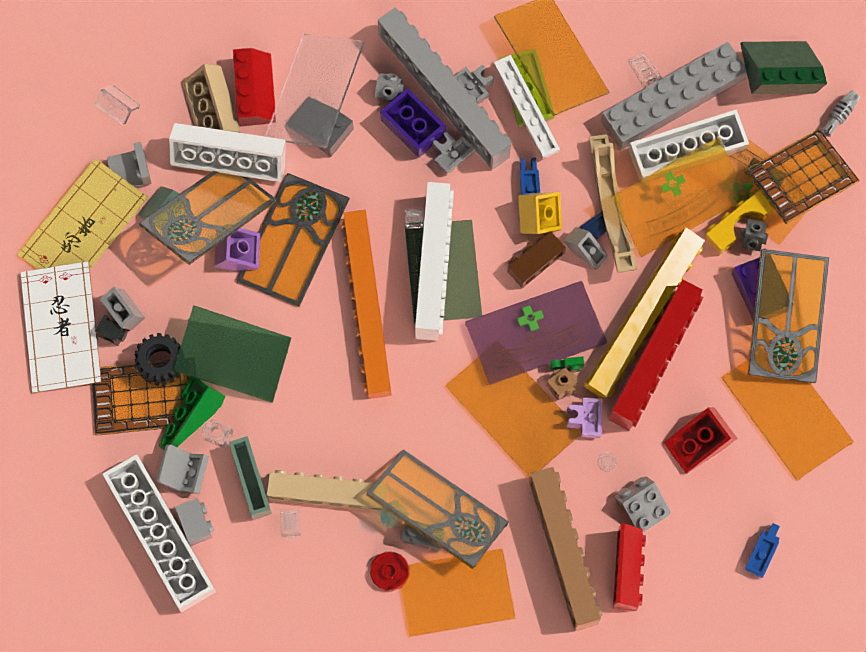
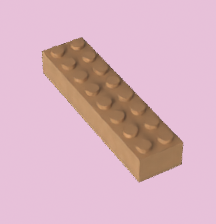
[529,467,603,632]

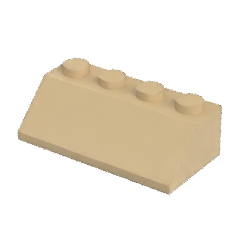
[182,64,241,133]

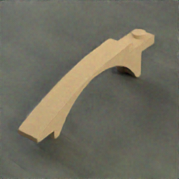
[589,134,637,273]

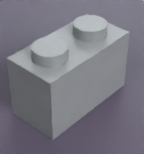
[100,286,145,330]
[175,498,214,546]

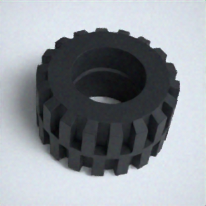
[134,333,185,386]

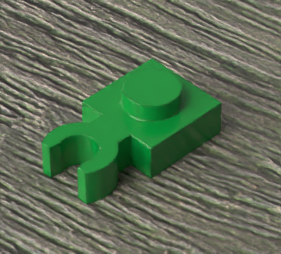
[550,356,584,372]

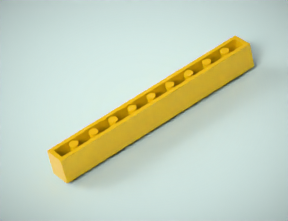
[583,228,704,399]

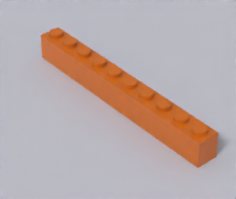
[340,209,392,399]

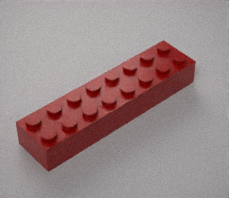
[609,279,704,431]

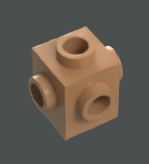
[546,367,577,400]

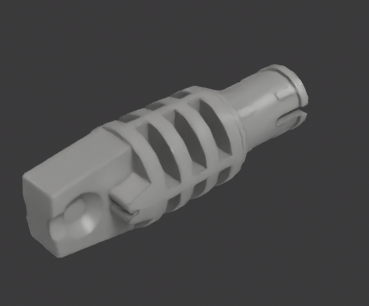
[821,90,860,137]

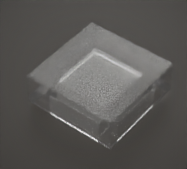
[404,208,424,229]

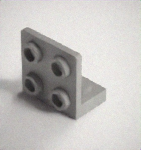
[107,142,152,191]

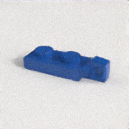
[744,523,780,578]

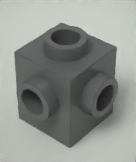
[739,219,768,252]

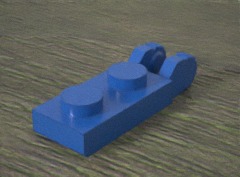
[520,157,541,195]

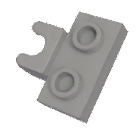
[454,65,494,104]
[432,132,475,175]

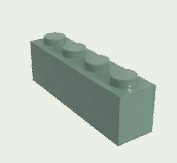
[229,436,272,520]

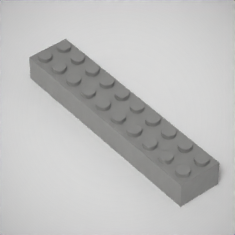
[378,7,511,170]

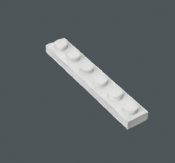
[494,55,560,159]

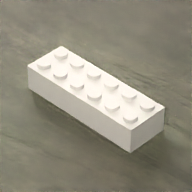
[628,109,749,183]
[169,123,286,182]

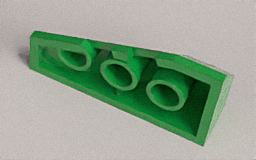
[159,374,226,451]

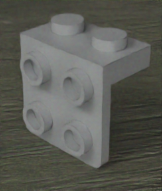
[157,445,209,494]
[614,476,671,532]

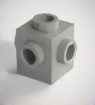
[375,73,404,102]

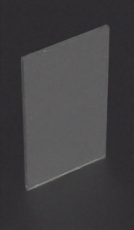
[265,33,364,148]

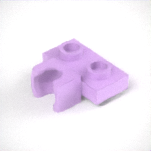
[566,398,602,438]

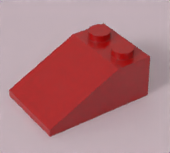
[663,407,738,474]

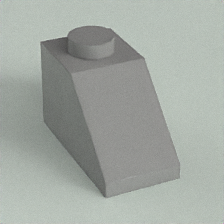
[564,227,608,270]

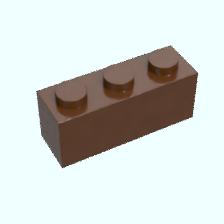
[507,231,566,289]

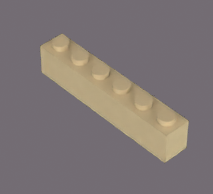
[267,470,387,512]

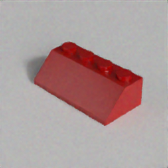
[233,48,277,126]
[613,523,646,611]

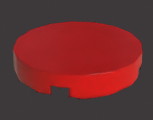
[370,551,410,591]

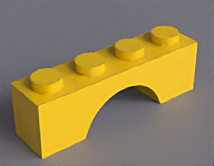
[705,188,777,255]

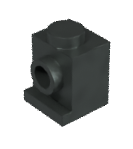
[95,315,128,346]

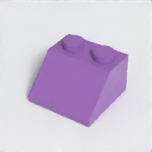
[214,224,260,271]

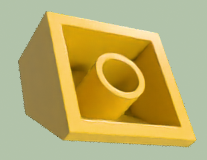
[518,192,562,234]

